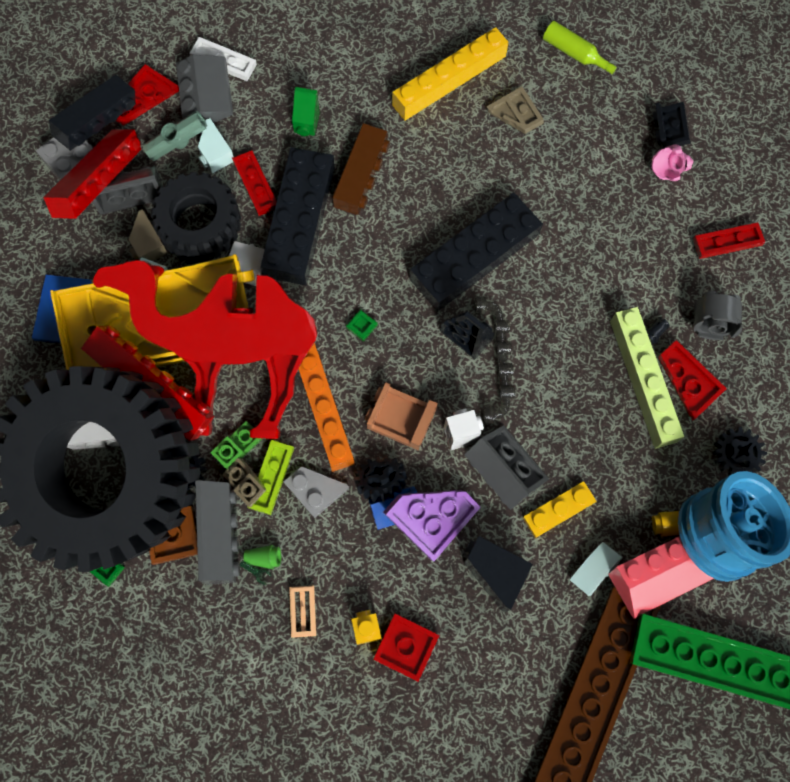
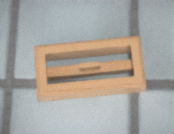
[289,586,316,638]

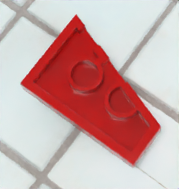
[116,64,179,126]
[658,340,727,421]

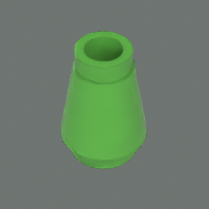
[244,545,281,569]

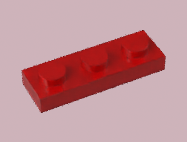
[232,150,277,216]
[693,222,765,259]

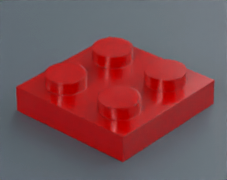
[373,614,440,682]

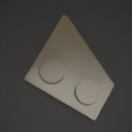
[486,86,544,134]

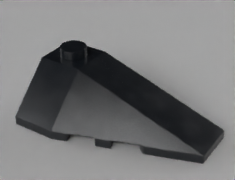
[440,311,494,360]

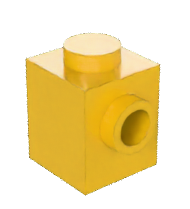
[352,610,381,645]

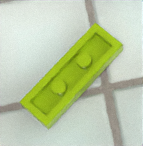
[247,440,294,515]

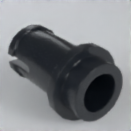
[646,317,670,345]

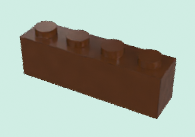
[333,123,390,215]

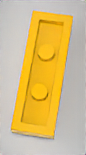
[523,481,597,538]

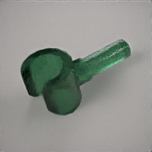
[239,560,272,585]

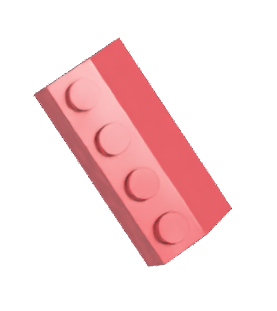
[608,536,714,619]

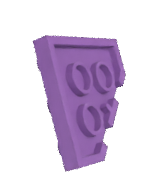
[383,490,481,561]

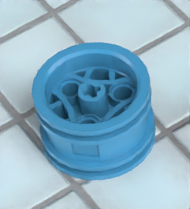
[678,471,790,582]

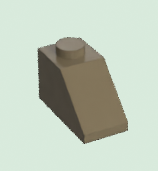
[129,209,168,261]

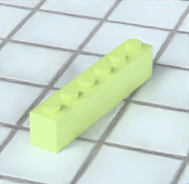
[610,307,684,449]

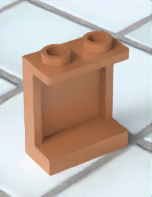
[365,382,438,451]

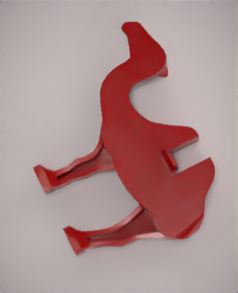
[93,260,318,439]

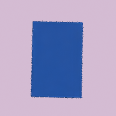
[32,275,92,344]

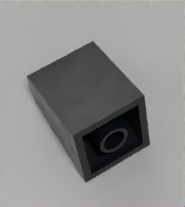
[463,536,533,613]

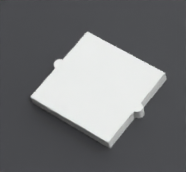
[229,241,265,286]

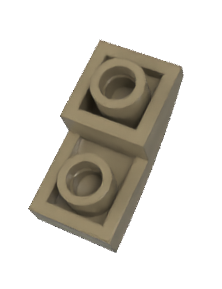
[223,458,267,508]

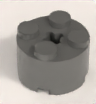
[694,291,742,340]

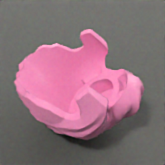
[651,144,693,181]

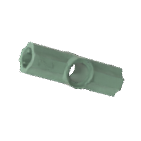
[142,110,207,161]

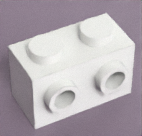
[444,409,483,451]

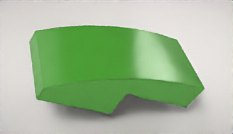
[211,421,263,469]

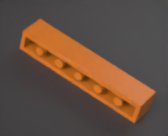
[298,343,355,472]

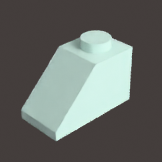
[198,118,234,174]

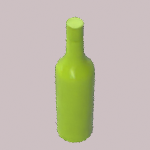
[543,21,617,74]

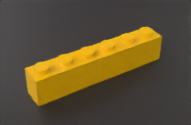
[392,27,509,121]

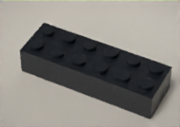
[260,147,335,286]
[409,192,543,312]

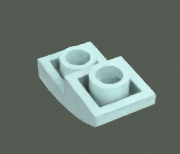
[570,542,623,596]

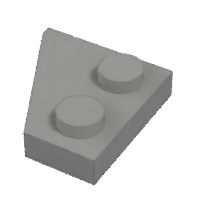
[284,466,349,518]

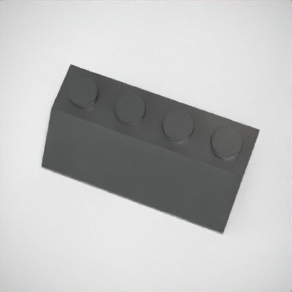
[195,480,240,585]

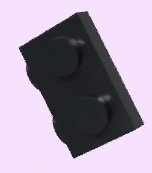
[653,101,691,148]

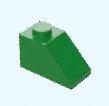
[292,87,320,136]

